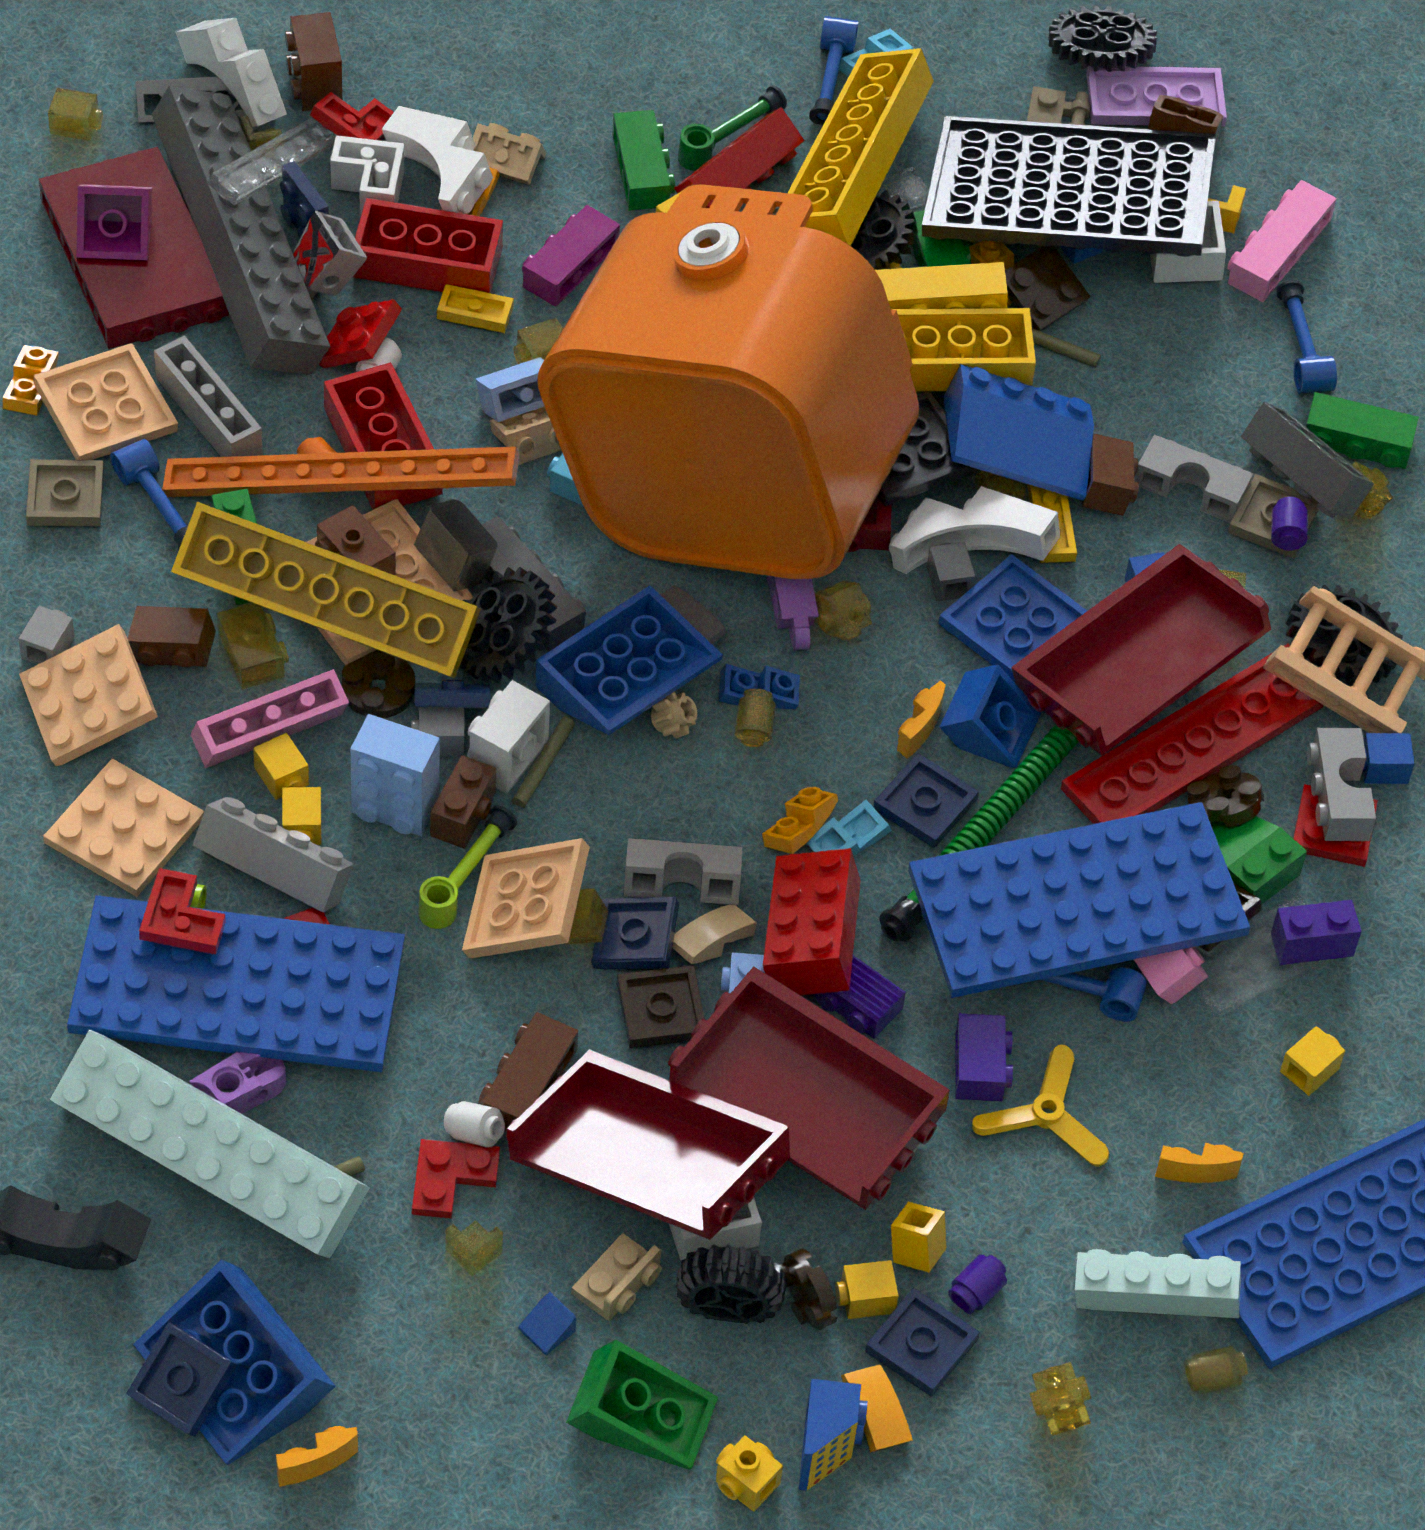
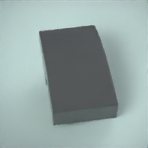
[661,585,727,644]

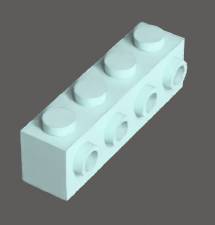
[1075,1249,1241,1318]

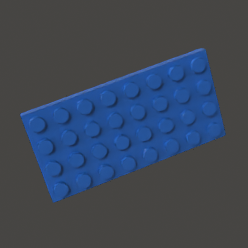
[908,802,1250,998]
[67,895,405,1072]
[1182,1119,1425,1369]

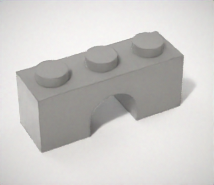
[1135,434,1253,523]
[1307,728,1376,841]
[624,838,743,905]

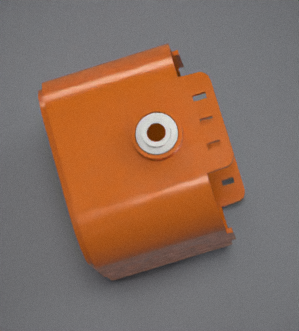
[538,185,919,579]

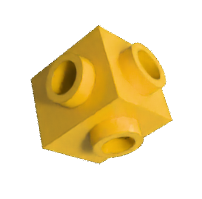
[716,1435,783,1512]

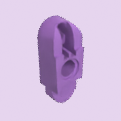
[767,576,819,651]
[189,1052,286,1114]

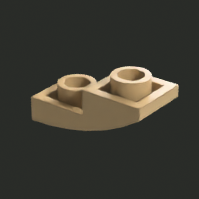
[672,904,757,964]

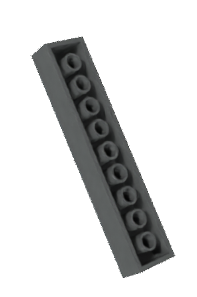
[152,86,330,375]

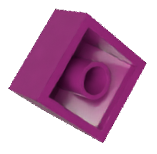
[76,184,152,260]

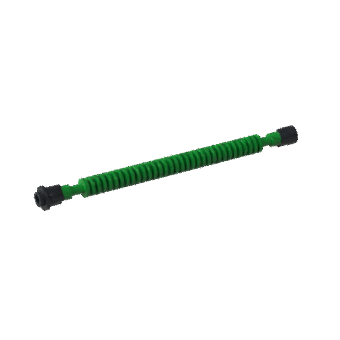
[879,724,1079,942]

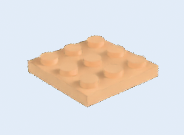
[33,343,178,460]
[19,624,158,766]
[43,759,204,897]
[462,838,590,958]

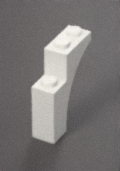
[175,18,287,127]
[382,106,493,214]
[889,486,1060,574]

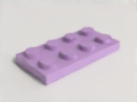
[1086,66,1227,127]

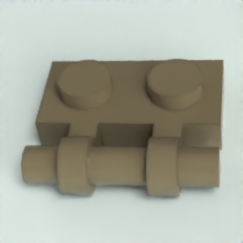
[1027,86,1091,125]

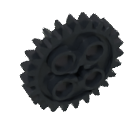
[1048,5,1157,72]
[851,190,918,270]
[459,567,557,683]
[1285,585,1403,686]

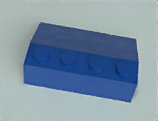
[943,364,1094,501]
[535,585,723,735]
[133,1259,336,1465]

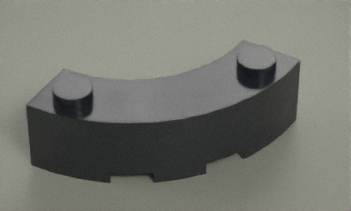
[0,1185,151,1270]

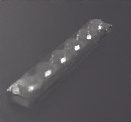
[207,118,336,205]

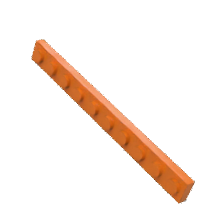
[162,447,520,497]

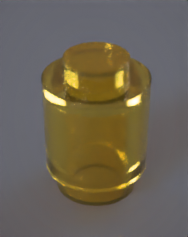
[735,689,776,747]
[1184,1345,1248,1394]

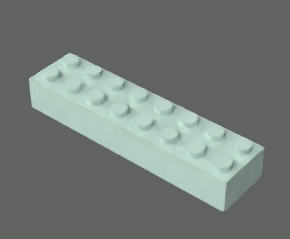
[50,1029,370,1258]

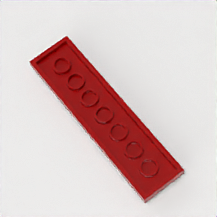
[1061,643,1324,824]

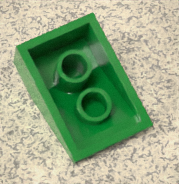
[1212,816,1307,905]
[566,1339,718,1470]

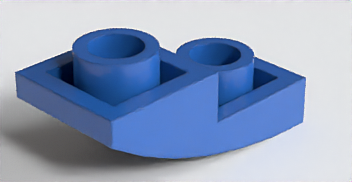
[719,664,800,709]

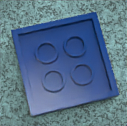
[938,554,1087,683]

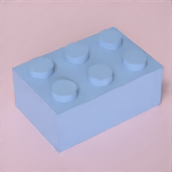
[350,714,440,836]

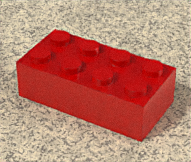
[353,198,503,293]
[324,362,443,510]
[763,848,861,995]

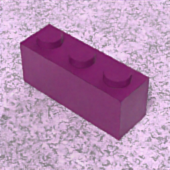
[522,205,620,307]

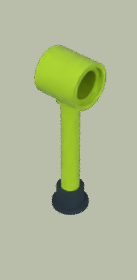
[418,805,517,929]

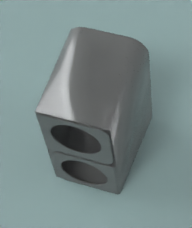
[414,499,498,592]

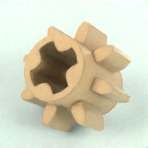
[651,692,697,738]

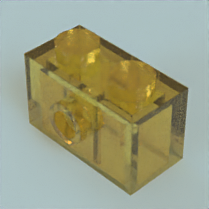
[217,603,289,690]

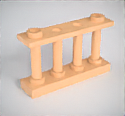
[1263,586,1425,733]

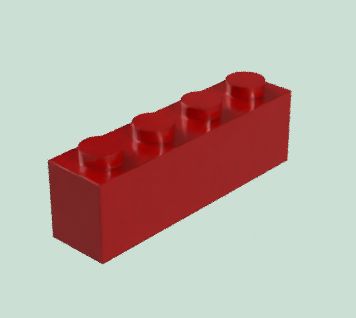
[674,107,805,208]

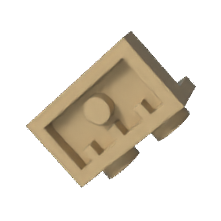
[473,123,546,185]
[490,407,561,465]
[571,1233,662,1321]

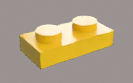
[437,284,514,333]

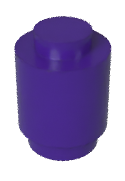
[1271,497,1308,551]
[948,1254,1007,1314]

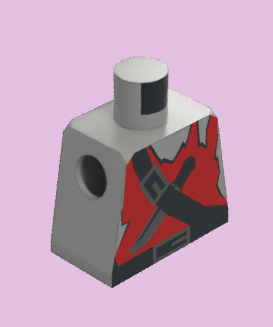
[293,210,367,300]

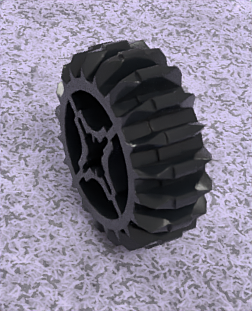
[676,1244,786,1324]

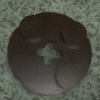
[342,650,415,718]
[1187,765,1264,828]
[780,1248,838,1330]

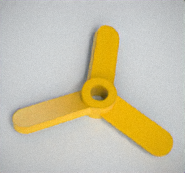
[972,1045,1109,1166]

